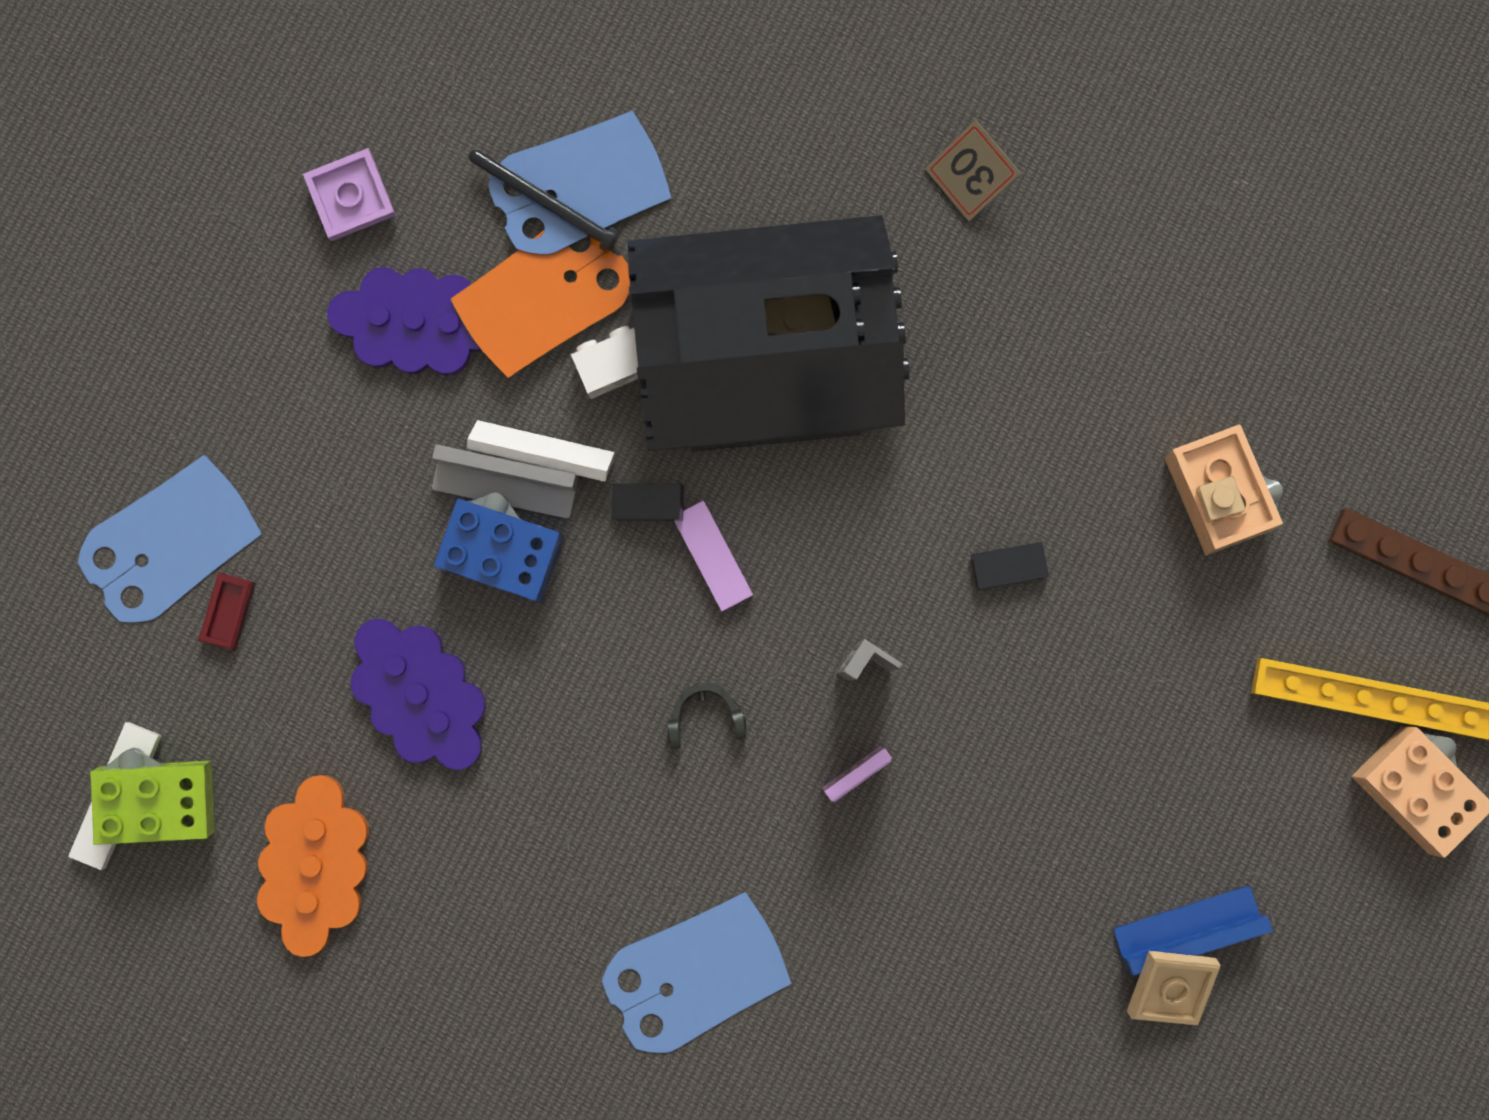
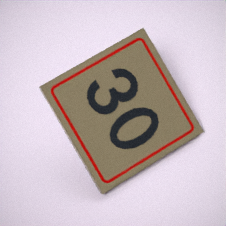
[925,120,1022,222]

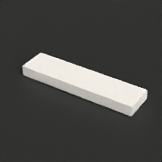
[467,420,615,481]
[68,722,162,870]

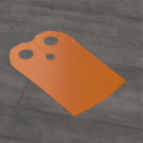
[450,230,630,378]

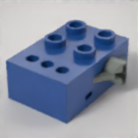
[434,493,564,603]

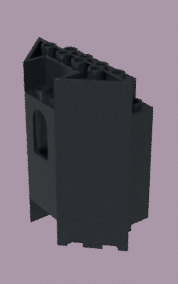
[627,215,909,452]

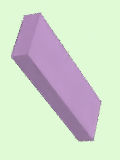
[674,501,753,612]

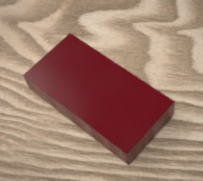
[198,572,256,651]

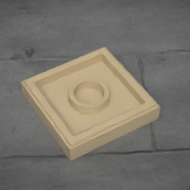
[1127,951,1221,1026]

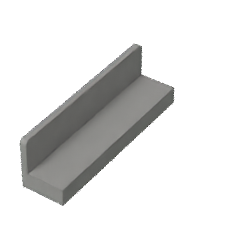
[432,444,579,519]
[837,639,903,681]

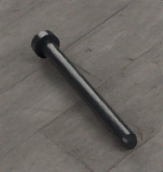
[469,150,620,253]

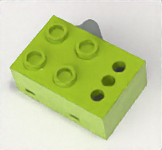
[90,748,215,845]

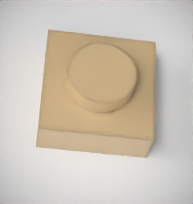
[1196,476,1246,523]

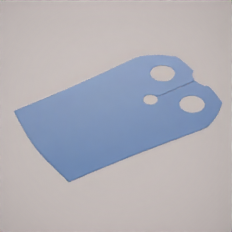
[488,111,671,254]
[78,455,262,623]
[602,892,791,1053]

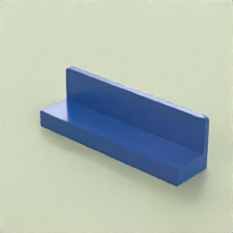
[1113,886,1273,976]

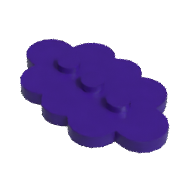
[327,267,482,375]
[350,619,486,770]

